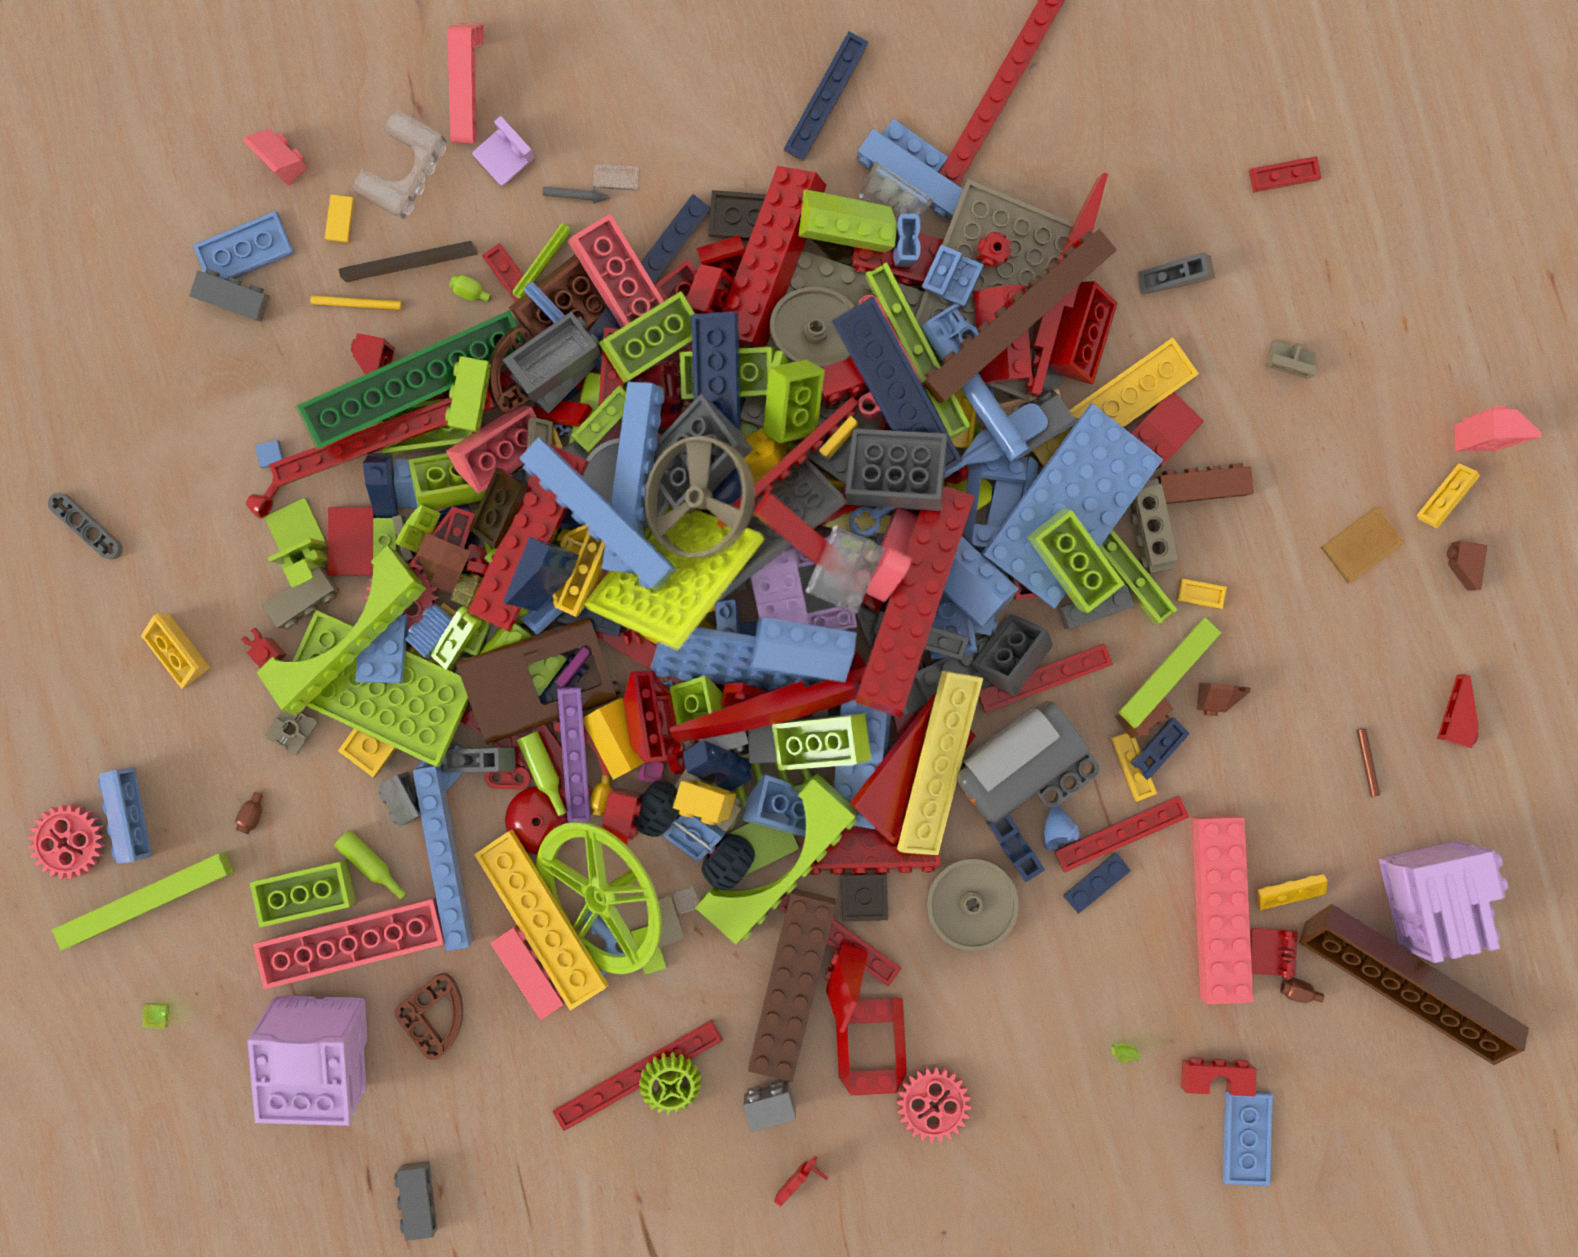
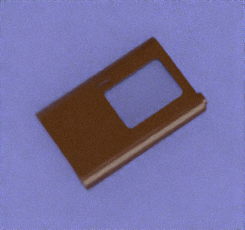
[456,617,620,745]

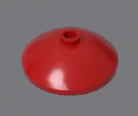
[505,786,568,854]

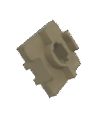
[265,710,319,755]

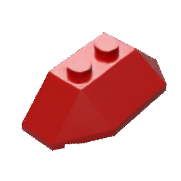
[623,670,677,763]

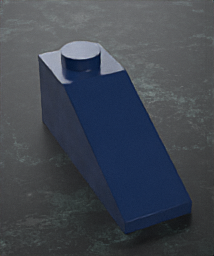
[363,453,399,518]

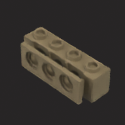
[1130,479,1179,574]

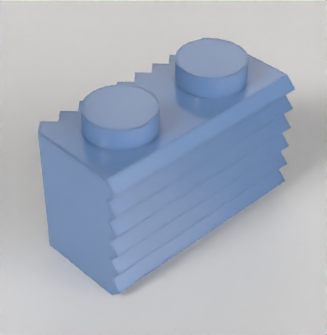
[405,605,453,658]

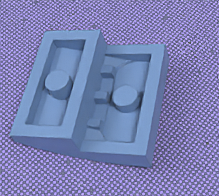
[922,245,984,309]

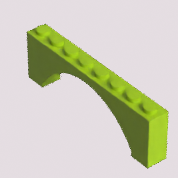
[256,546,427,716]
[695,773,858,944]

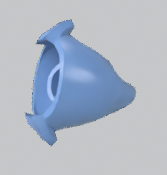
[1043,804,1081,850]

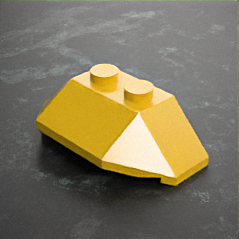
[552,524,605,617]

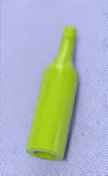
[517,731,566,816]
[334,830,407,900]

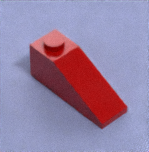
[1437,674,1479,748]

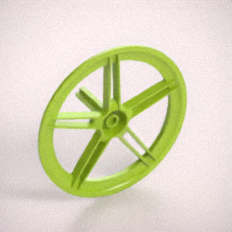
[536,822,662,974]

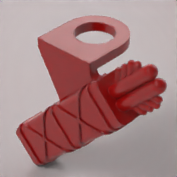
[774,1156,829,1207]

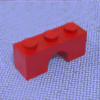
[1181,1057,1257,1097]

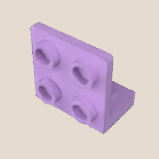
[472,116,535,187]

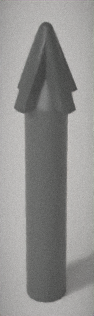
[543,187,610,203]

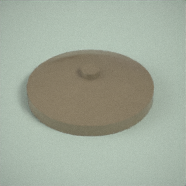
[770,287,855,368]
[926,858,1019,951]

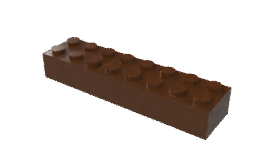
[748,889,836,1082]

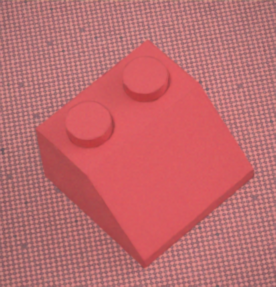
[243,128,308,186]

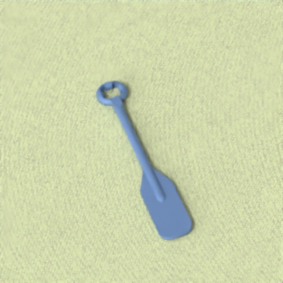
[849,403,1048,537]

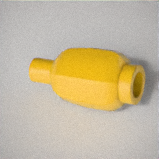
[590,775,613,816]

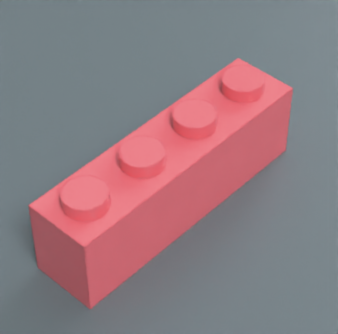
[490,925,565,1020]

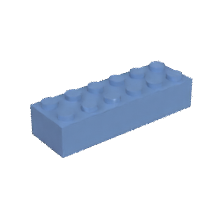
[834,690,891,829]

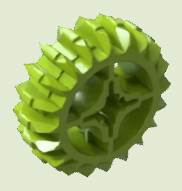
[639,1052,702,1115]

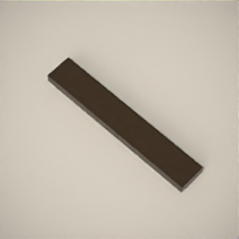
[338,241,478,282]

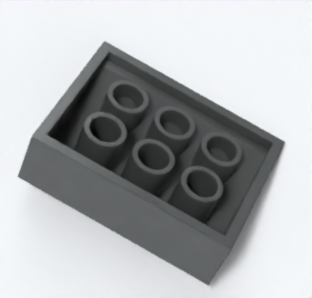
[654,394,753,514]
[845,429,947,511]

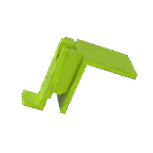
[265,498,328,587]

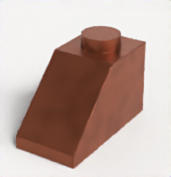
[1447,541,1488,591]

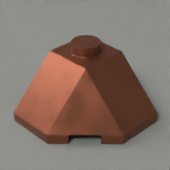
[417,533,471,593]
[1197,683,1251,716]

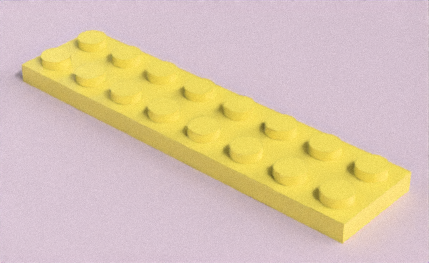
[897,670,983,855]

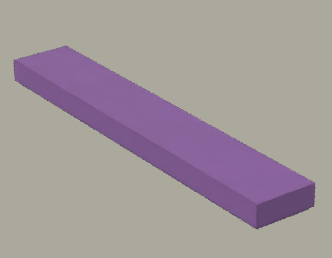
[557,686,591,823]

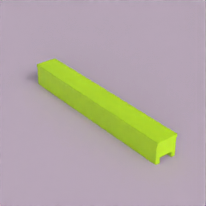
[865,262,970,439]
[1099,529,1177,626]
[51,851,234,950]

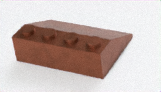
[509,254,607,338]

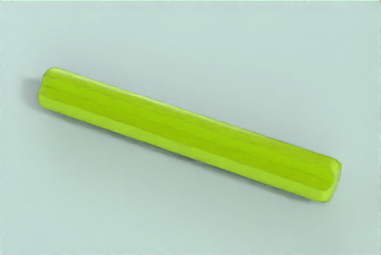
[513,223,571,299]

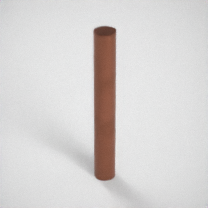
[1357,728,1380,797]

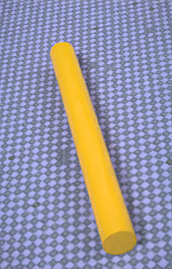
[310,295,402,310]

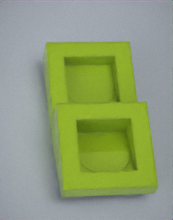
[395,504,441,553]

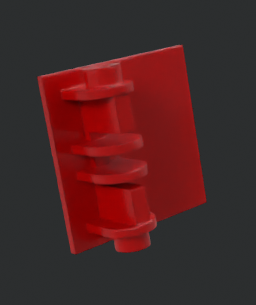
[1251,928,1298,978]

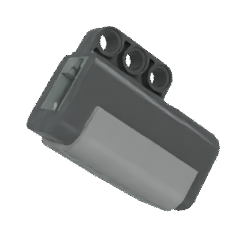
[956,701,1099,822]

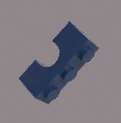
[683,740,752,791]
[985,814,1045,882]

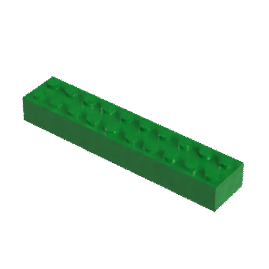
[295,310,525,450]

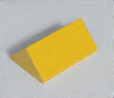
[141,613,211,689]
[583,697,644,780]

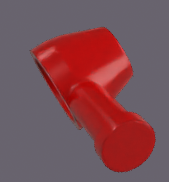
[246,478,280,519]

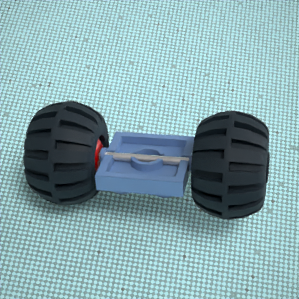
[634,781,755,890]

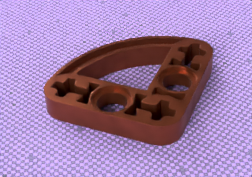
[488,326,533,412]
[395,973,463,1060]

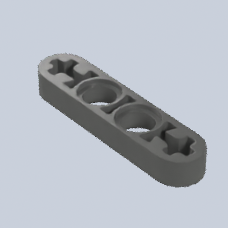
[48,493,123,559]

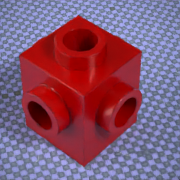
[976,232,1012,268]

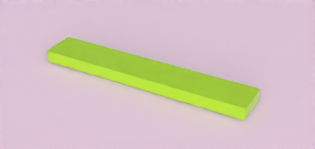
[1118,617,1221,728]

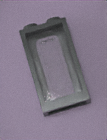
[503,312,602,402]

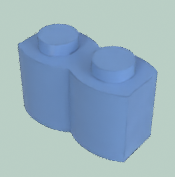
[893,213,921,267]

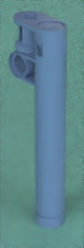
[921,303,1030,462]

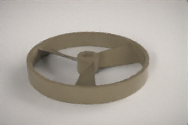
[645,436,755,558]

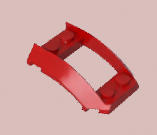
[836,998,907,1096]

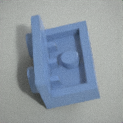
[715,600,740,634]

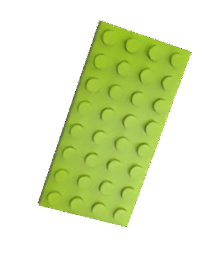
[292,610,469,767]

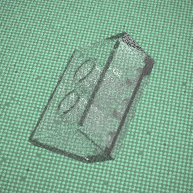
[859,161,933,224]
[806,526,885,614]

